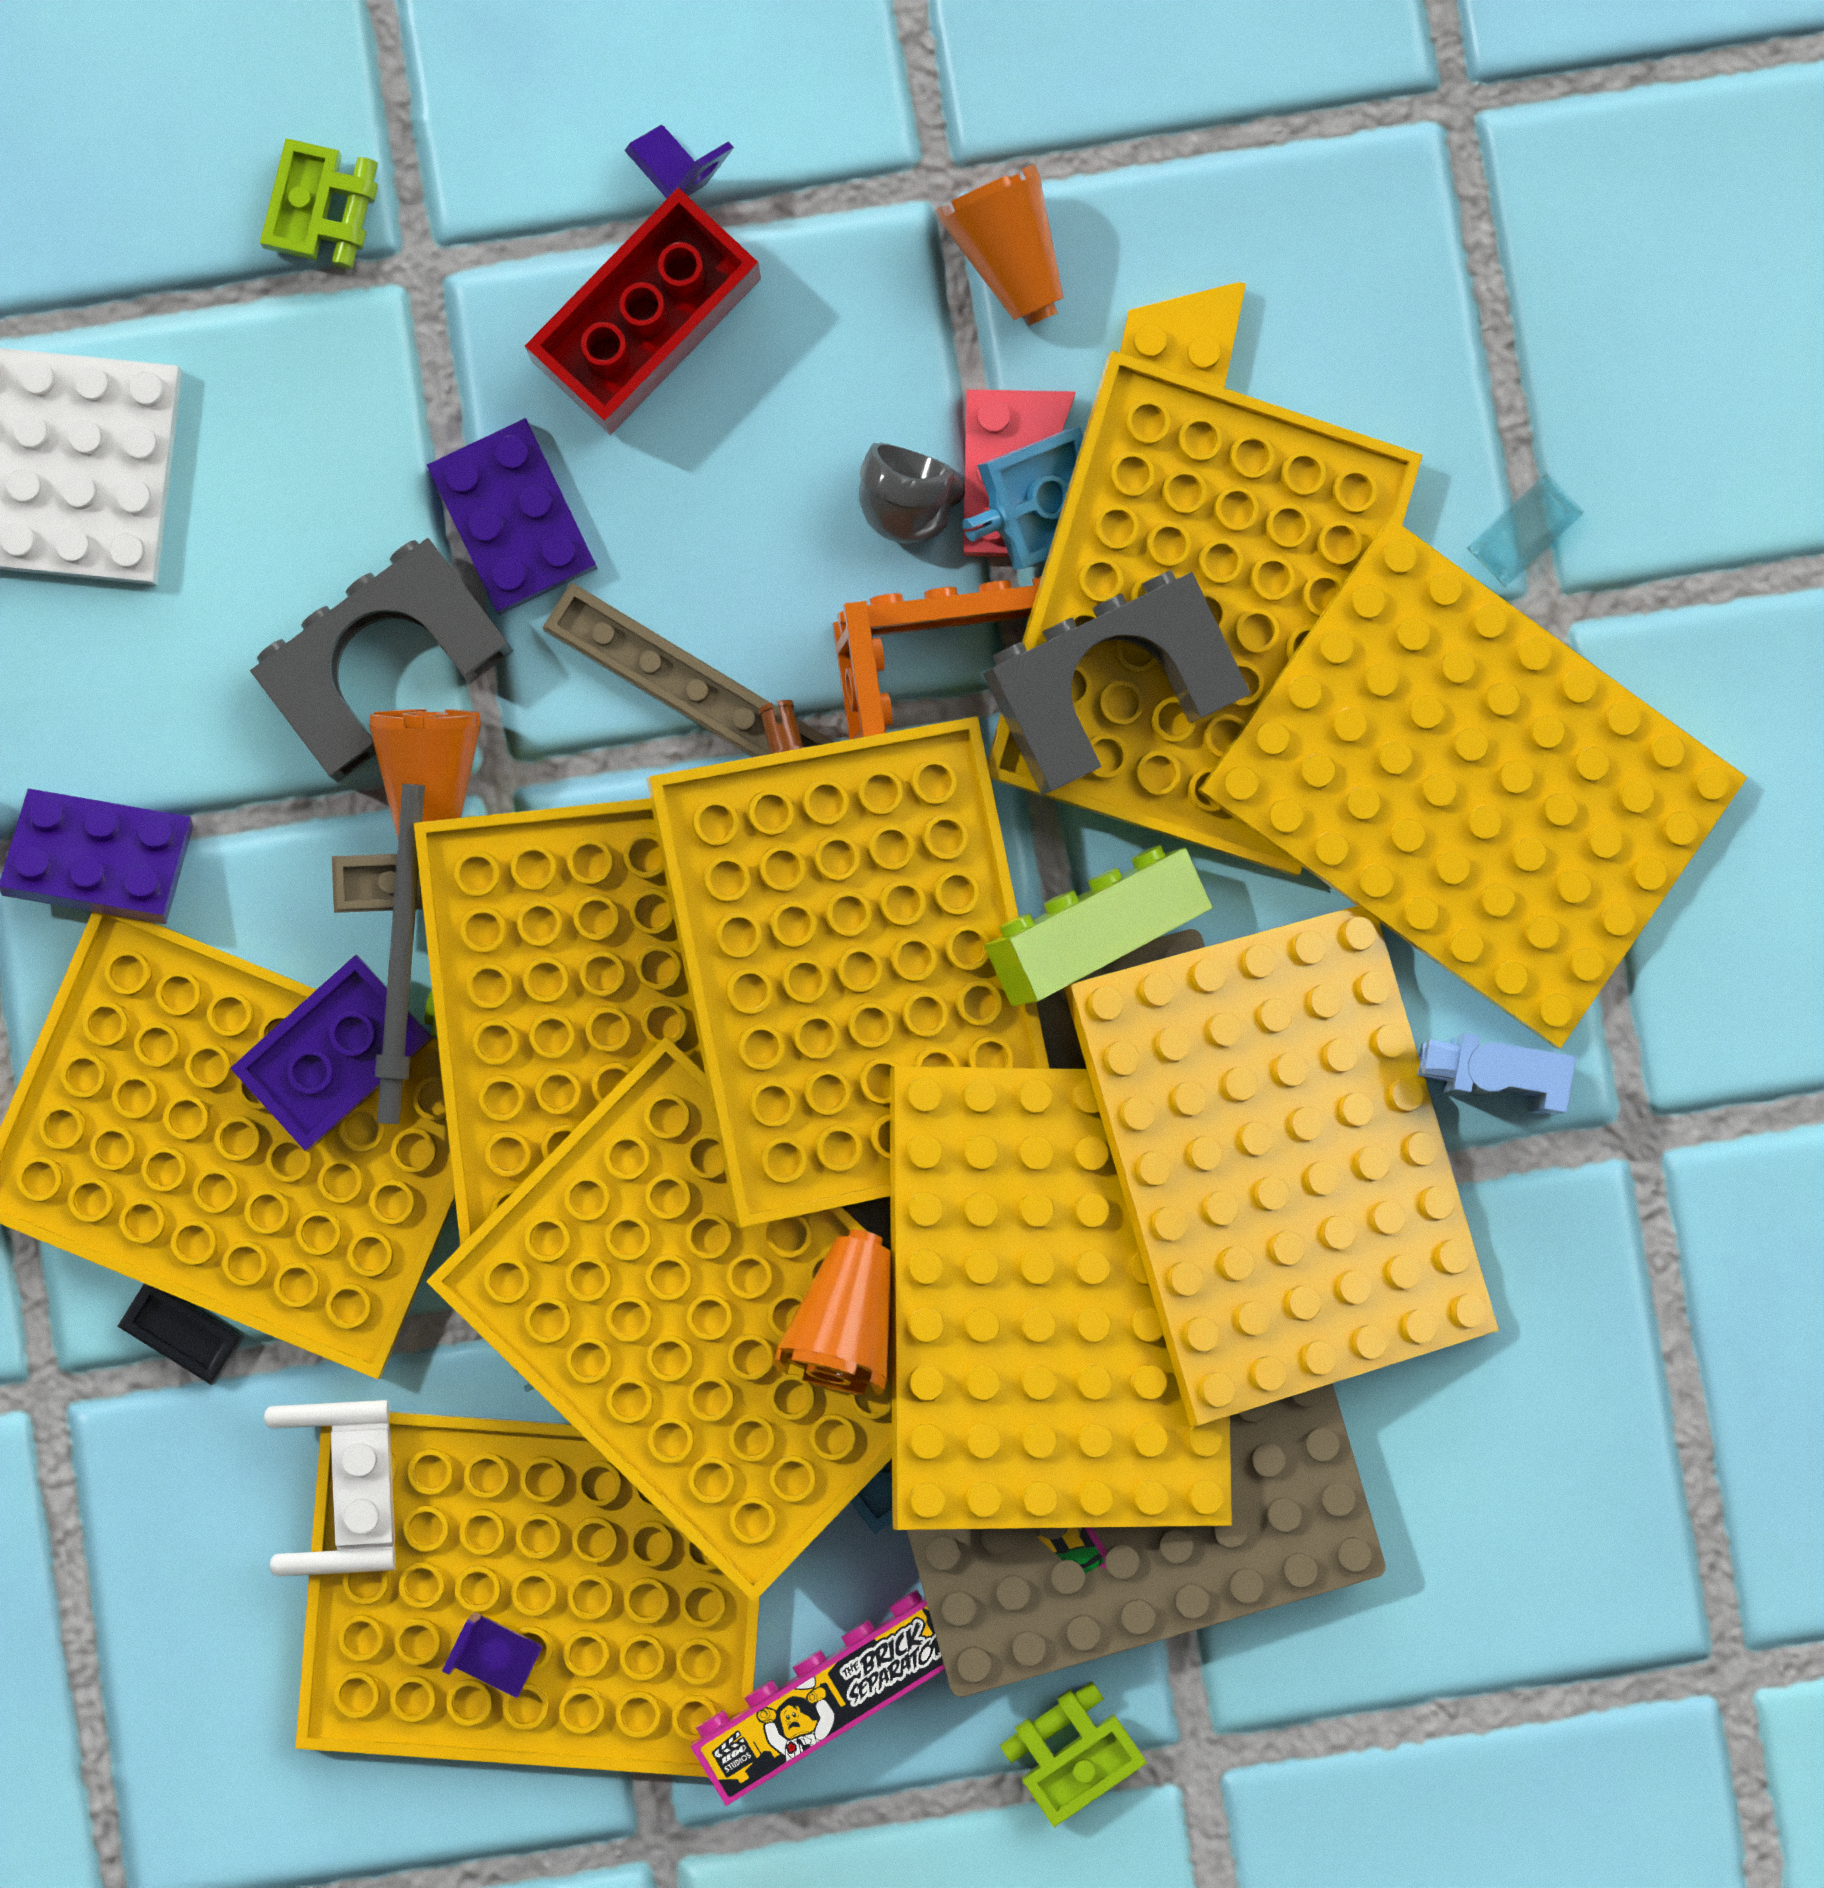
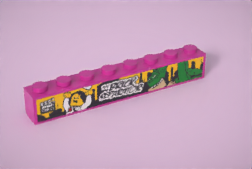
[691,1527,1107,1806]

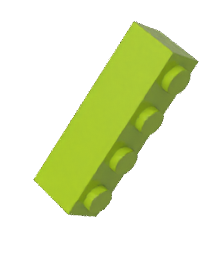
[984,845,1213,1007]

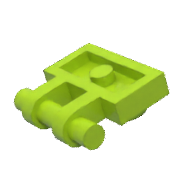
[260,138,378,269]
[999,1681,1147,1828]

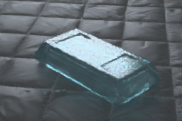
[1467,473,1584,587]

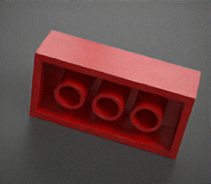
[525,187,761,435]

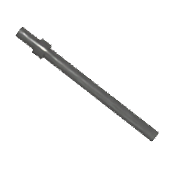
[375,784,425,1124]

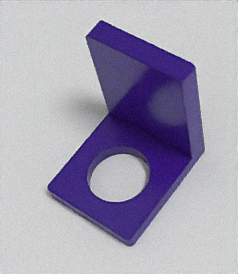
[625,125,734,199]
[442,1612,543,1698]

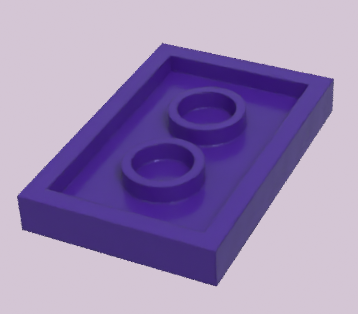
[427,418,598,615]
[0,788,193,924]
[230,955,433,1152]

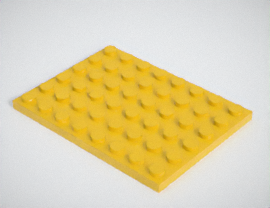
[987,351,1423,876]
[1198,518,1747,1049]
[646,716,1049,1228]
[414,798,705,1246]
[1064,906,1499,1426]
[0,912,455,1380]
[426,1036,892,1603]
[890,1066,1232,1530]
[295,1411,760,1777]

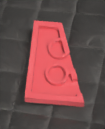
[963,389,1076,557]

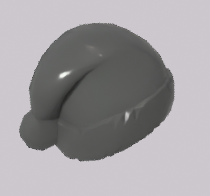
[859,442,965,544]

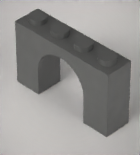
[250,538,514,783]
[983,569,1251,795]

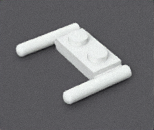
[264,1400,396,1577]

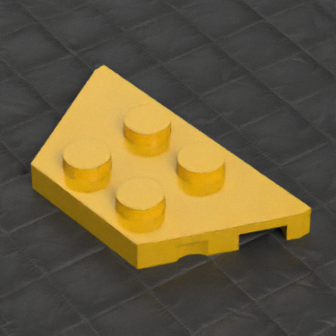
[1120,282,1246,388]

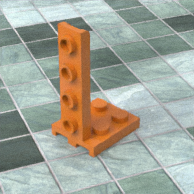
[832,576,1042,740]

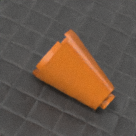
[935,164,1064,326]
[369,709,481,839]
[772,1229,891,1395]

